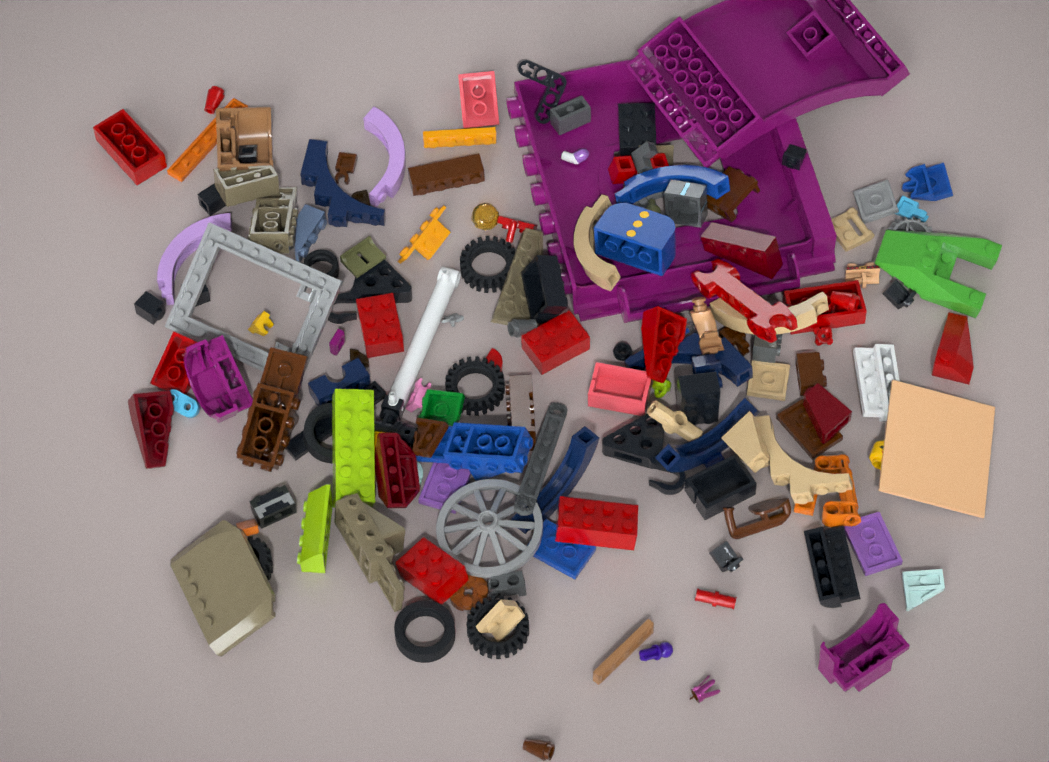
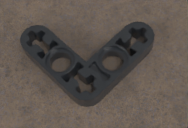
[517,59,567,124]

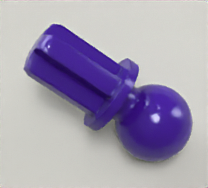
[639,642,673,661]

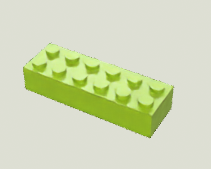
[332,389,375,508]

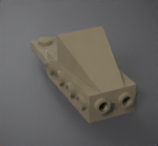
[247,187,298,254]
[334,493,405,612]

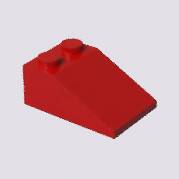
[150,331,198,395]

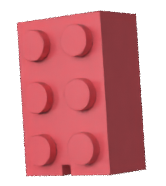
[588,362,652,416]

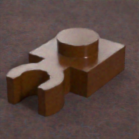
[335,152,358,185]

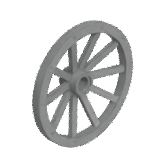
[436,479,543,578]

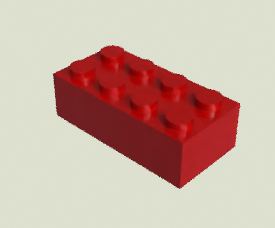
[93,109,167,186]
[783,280,867,335]
[555,496,639,551]

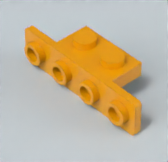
[397,205,451,264]

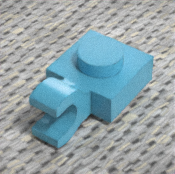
[895,196,929,223]

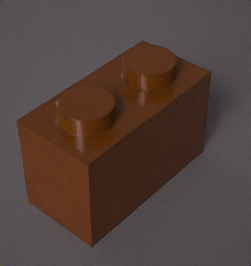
[795,352,827,396]

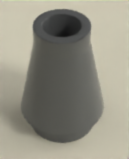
[507,319,537,338]

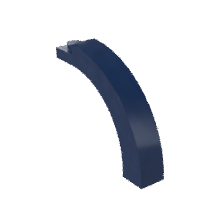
[655,398,760,472]
[511,426,600,534]

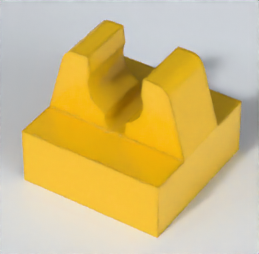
[247,311,274,336]

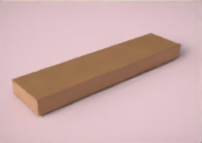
[593,619,654,685]

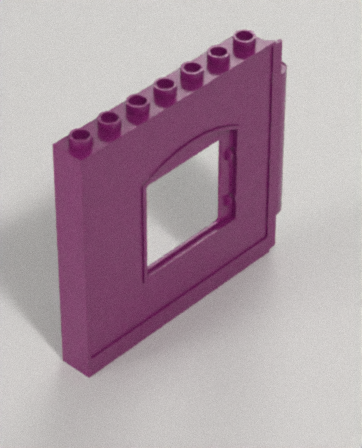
[506,59,837,323]

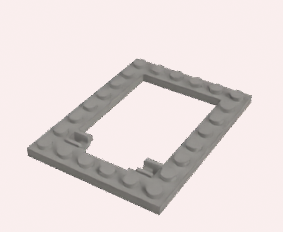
[165,222,344,373]

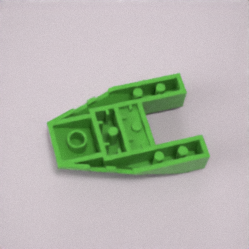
[875,230,1002,318]

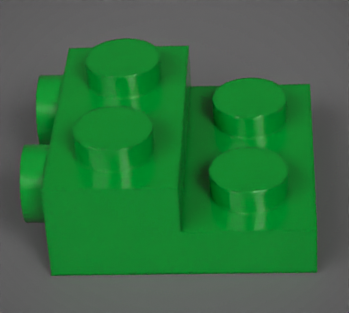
[418,389,465,426]

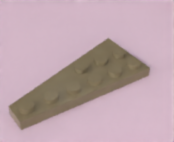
[491,228,543,327]

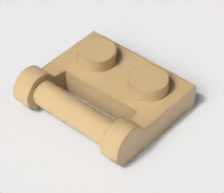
[831,207,875,252]

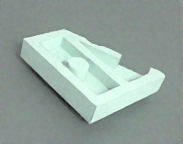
[902,569,945,611]

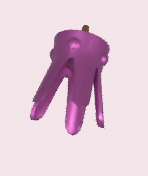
[690,675,721,703]

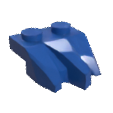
[902,163,954,201]

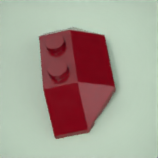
[375,433,421,508]

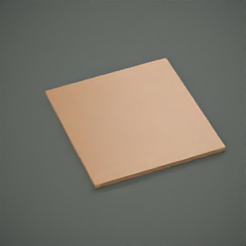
[878,380,995,518]

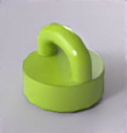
[652,380,672,398]

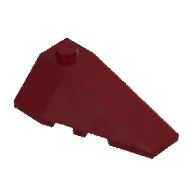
[128,390,174,469]

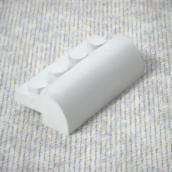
[853,344,900,421]

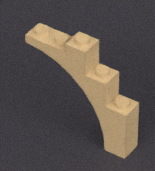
[755,415,853,504]

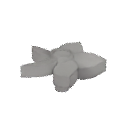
[441,313,464,327]

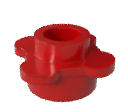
[813,327,833,346]

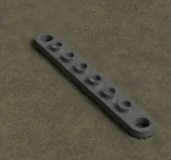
[514,402,568,516]

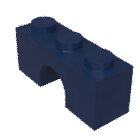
[308,358,371,406]

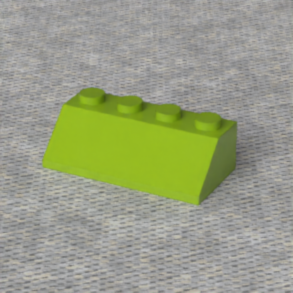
[297,484,333,573]

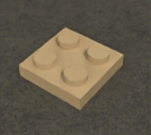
[747,360,790,401]

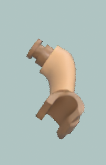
[690,297,724,354]

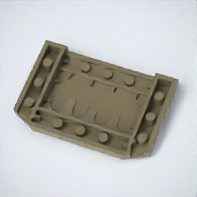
[170,520,276,657]

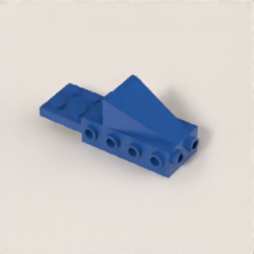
[416,422,533,481]

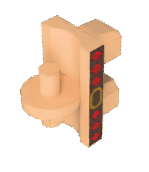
[845,262,880,288]

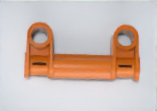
[814,454,861,527]

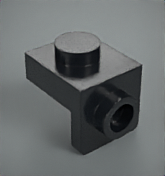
[882,279,917,309]
[709,541,744,573]

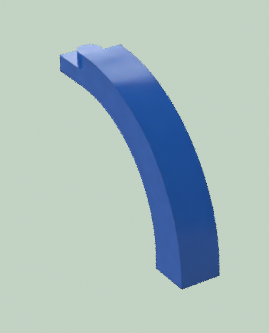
[615,165,730,204]

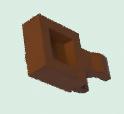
[719,327,750,356]

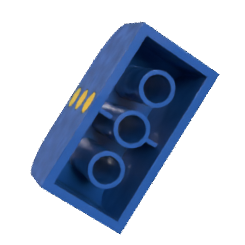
[594,203,676,276]

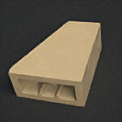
[721,411,769,473]

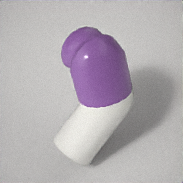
[561,149,589,164]

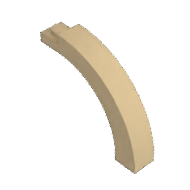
[574,195,621,291]
[710,292,829,334]

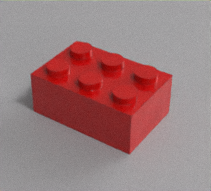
[356,293,404,358]
[521,310,590,375]
[395,537,469,605]

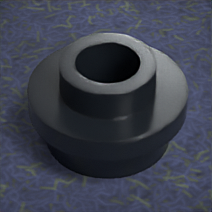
[613,342,632,361]

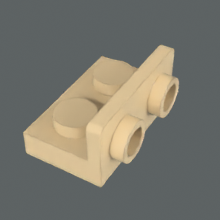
[476,600,525,642]

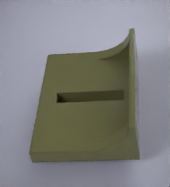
[340,236,386,278]

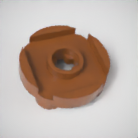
[449,574,489,611]

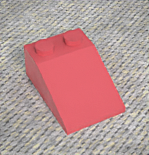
[458,71,499,128]

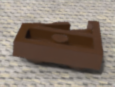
[413,418,449,458]

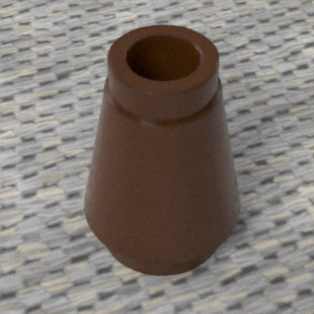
[523,738,555,761]

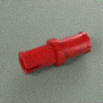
[695,588,737,610]

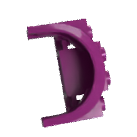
[184,335,253,423]
[818,603,910,692]

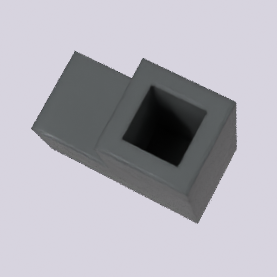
[631,141,658,173]

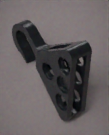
[328,256,413,324]
[602,414,686,495]

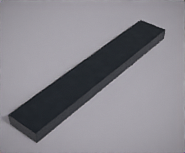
[284,381,387,461]

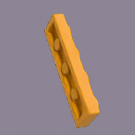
[423,127,496,148]

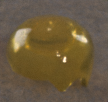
[471,203,500,230]

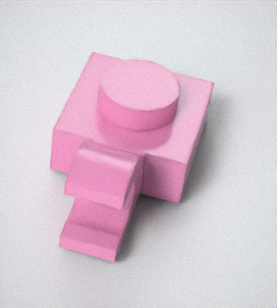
[405,378,431,412]

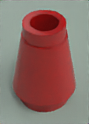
[204,86,225,114]
[830,291,860,311]

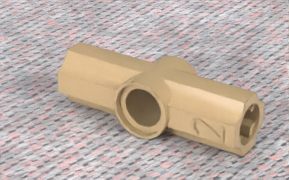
[647,400,703,442]

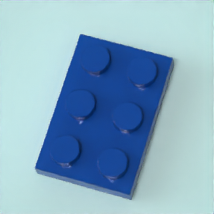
[527,519,596,580]

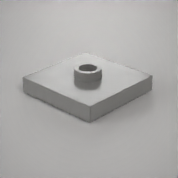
[853,180,899,224]

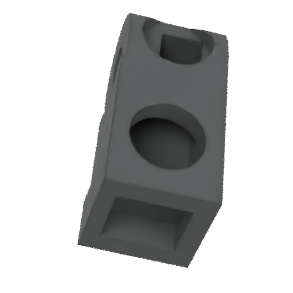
[487,571,527,599]

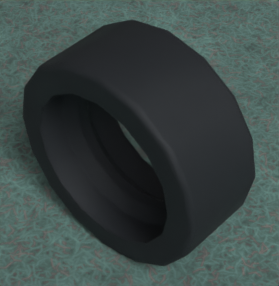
[303,249,339,278]

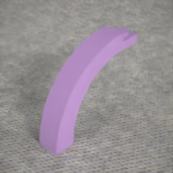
[363,107,406,207]
[157,213,232,305]

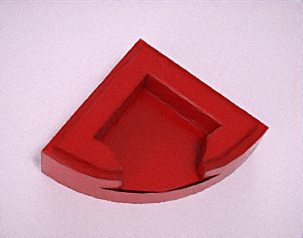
[486,348,503,372]

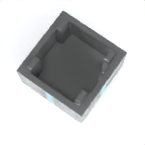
[664,180,708,228]

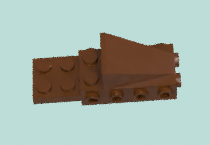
[236,347,308,472]

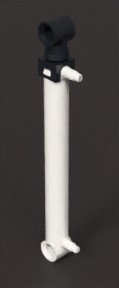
[374,266,461,433]

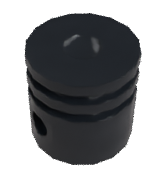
[390,420,418,449]

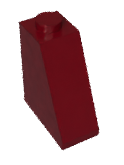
[803,383,852,444]

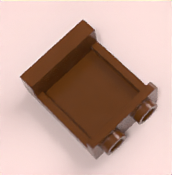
[707,166,760,223]

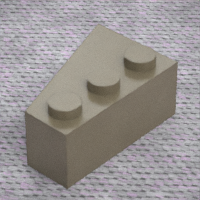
[213,165,279,207]

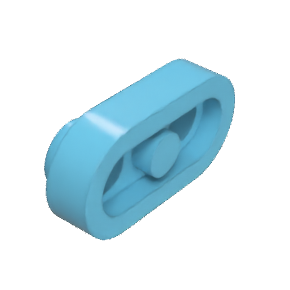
[170,389,200,418]

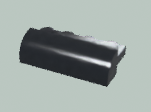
[804,526,861,608]

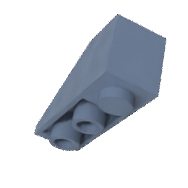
[295,204,327,262]

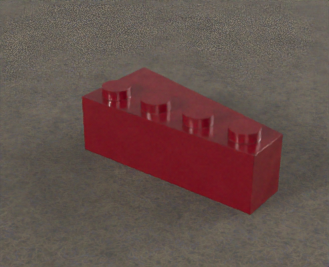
[701,222,783,279]

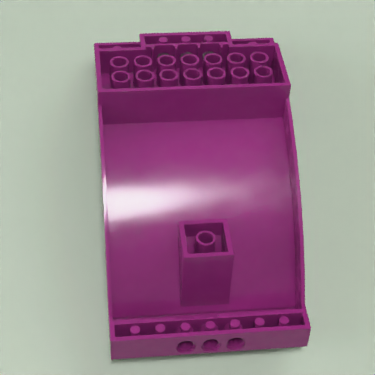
[625,0,910,168]

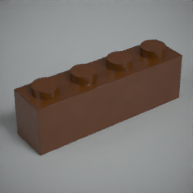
[408,153,485,196]

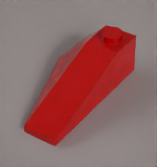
[641,306,687,383]
[932,312,974,385]

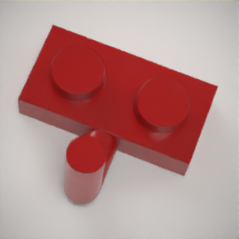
[497,216,538,243]

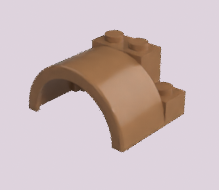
[216,107,273,171]

